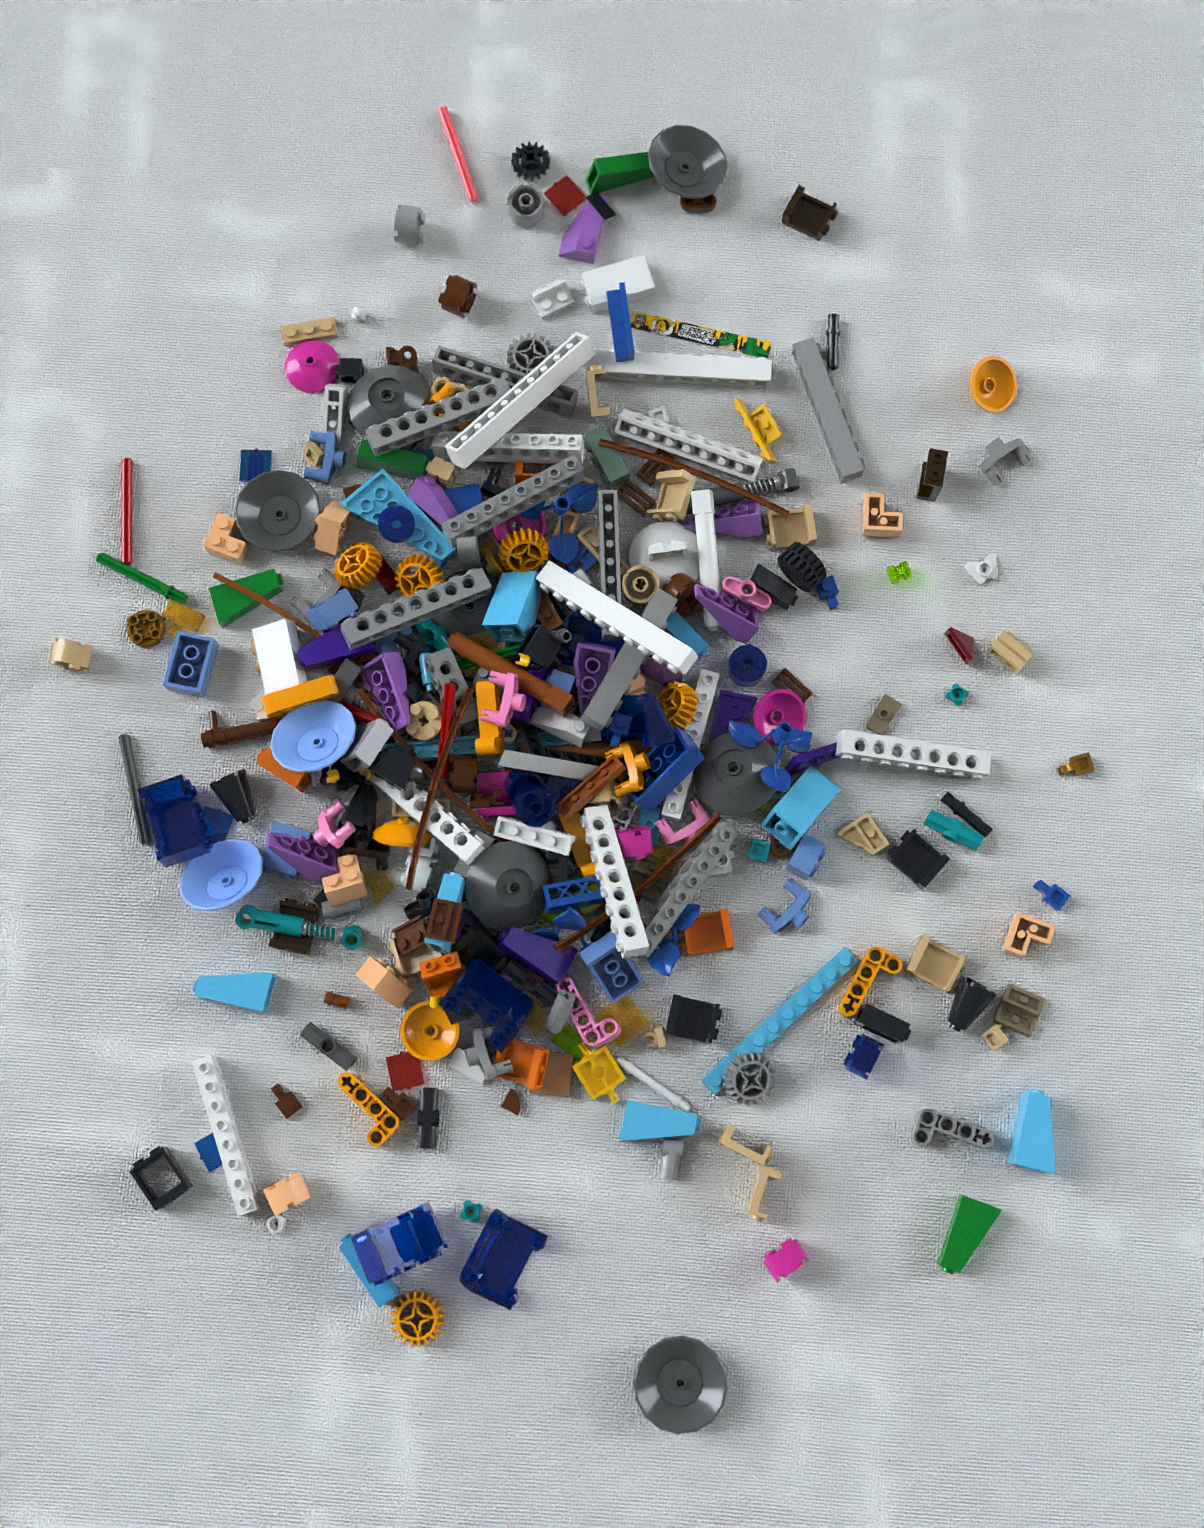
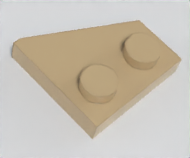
[837,812,890,855]

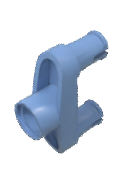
[304,431,346,484]
[757,878,812,933]

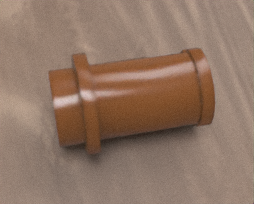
[324,991,350,1010]

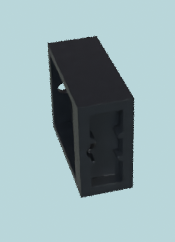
[854,1003,911,1044]
[129,1146,193,1211]

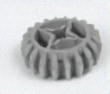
[507,333,554,374]
[722,1051,776,1105]

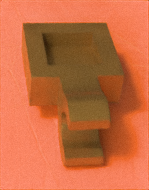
[1057,752,1095,777]

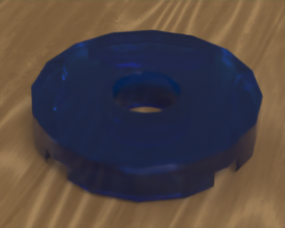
[377,505,416,543]

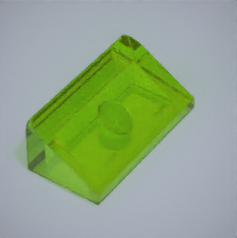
[550,1022,594,1060]

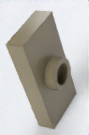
[866,694,901,735]

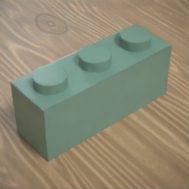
[584,425,630,488]

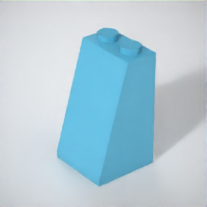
[482,570,542,642]
[761,765,841,850]
[1007,1089,1056,1174]

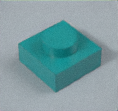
[747,838,771,863]

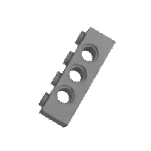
[425,647,478,728]

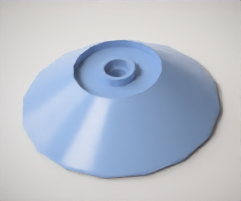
[270,700,356,773]
[179,839,263,911]

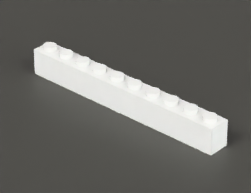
[445,332,595,469]
[586,348,772,388]
[535,561,698,675]

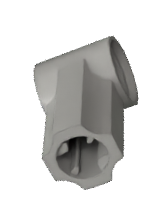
[660,1138,684,1180]

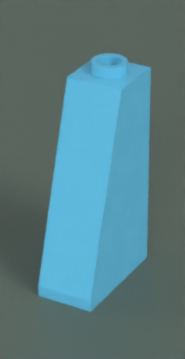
[424,872,465,954]
[193,972,276,1013]
[619,1100,701,1141]

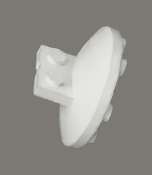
[629,521,700,590]

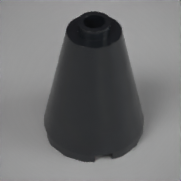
[209,768,255,824]
[337,784,377,837]
[947,975,997,1032]

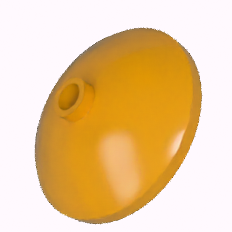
[969,356,1017,413]
[373,817,432,847]
[400,1001,460,1061]

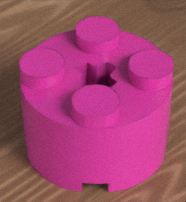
[615,826,653,859]
[763,1237,810,1283]

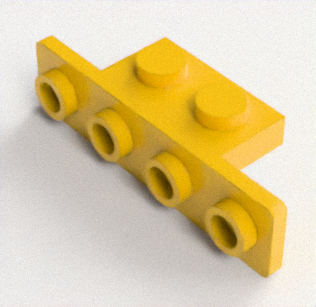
[734,397,784,463]

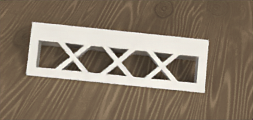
[494,816,577,856]

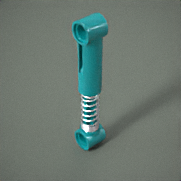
[235,904,364,950]

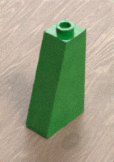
[585,152,655,195]
[357,438,428,478]
[209,569,284,628]
[937,1195,1001,1275]

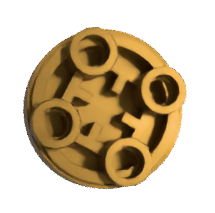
[479,540,508,577]
[127,610,166,648]

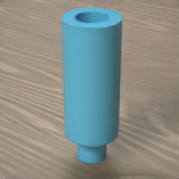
[419,653,434,692]

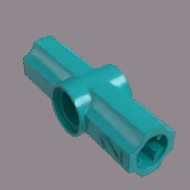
[413,619,457,656]
[924,810,984,851]

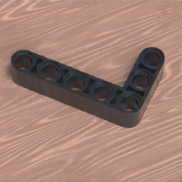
[514,723,607,766]

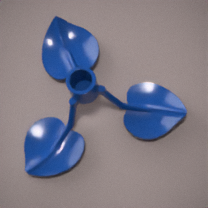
[520,483,598,564]
[729,720,812,792]
[615,904,701,977]
[530,907,594,952]

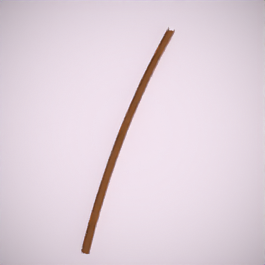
[598,439,790,518]
[213,572,363,667]
[405,687,474,890]
[356,688,505,842]
[555,813,722,952]

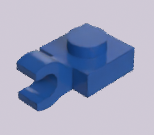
[816,575,839,610]
[608,712,633,748]
[1033,880,1070,911]

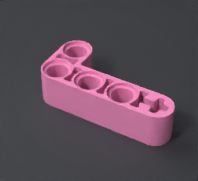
[556,977,621,1049]

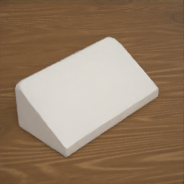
[448,1047,486,1085]

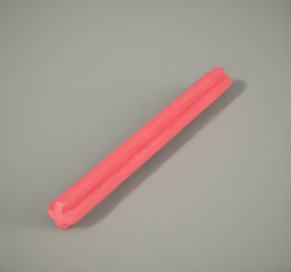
[438,106,478,203]

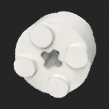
[399,854,439,893]

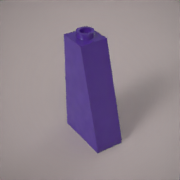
[297,615,378,670]
[496,927,579,986]

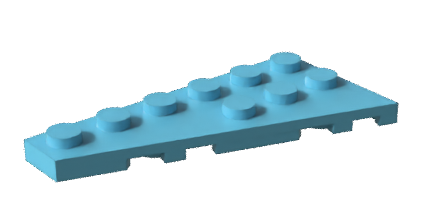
[340,468,457,563]

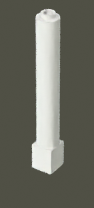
[691,489,722,631]

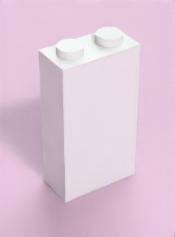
[579,255,655,313]
[252,619,307,695]

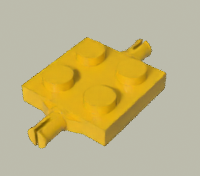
[571,1042,626,1103]

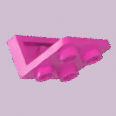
[477,771,517,818]

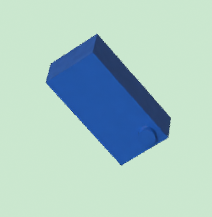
[627,726,705,812]

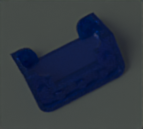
[601,693,676,747]
[459,1209,548,1310]

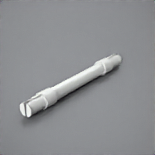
[615,1056,691,1112]

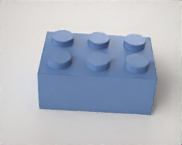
[163,631,219,698]
[579,931,645,1004]

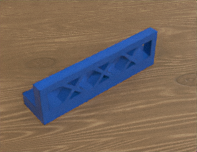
[606,282,634,362]
[542,876,621,914]

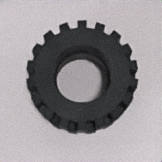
[777,542,827,592]

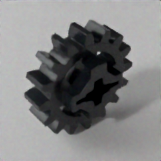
[511,141,550,181]

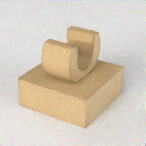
[302,441,325,468]
[981,1024,1009,1051]
[645,1027,666,1049]

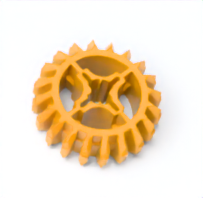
[498,527,549,572]
[333,542,383,590]
[394,554,445,602]
[651,681,699,732]
[390,1290,445,1347]

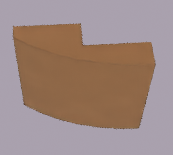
[529,1052,573,1097]

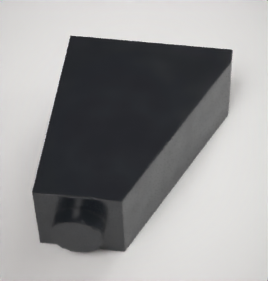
[747,563,798,610]

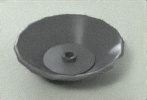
[648,125,728,199]
[348,365,431,437]
[235,470,321,552]
[430,570,499,648]
[693,733,780,816]
[465,841,551,931]
[633,1336,728,1434]

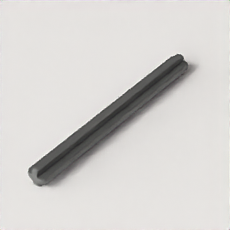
[118,734,151,845]

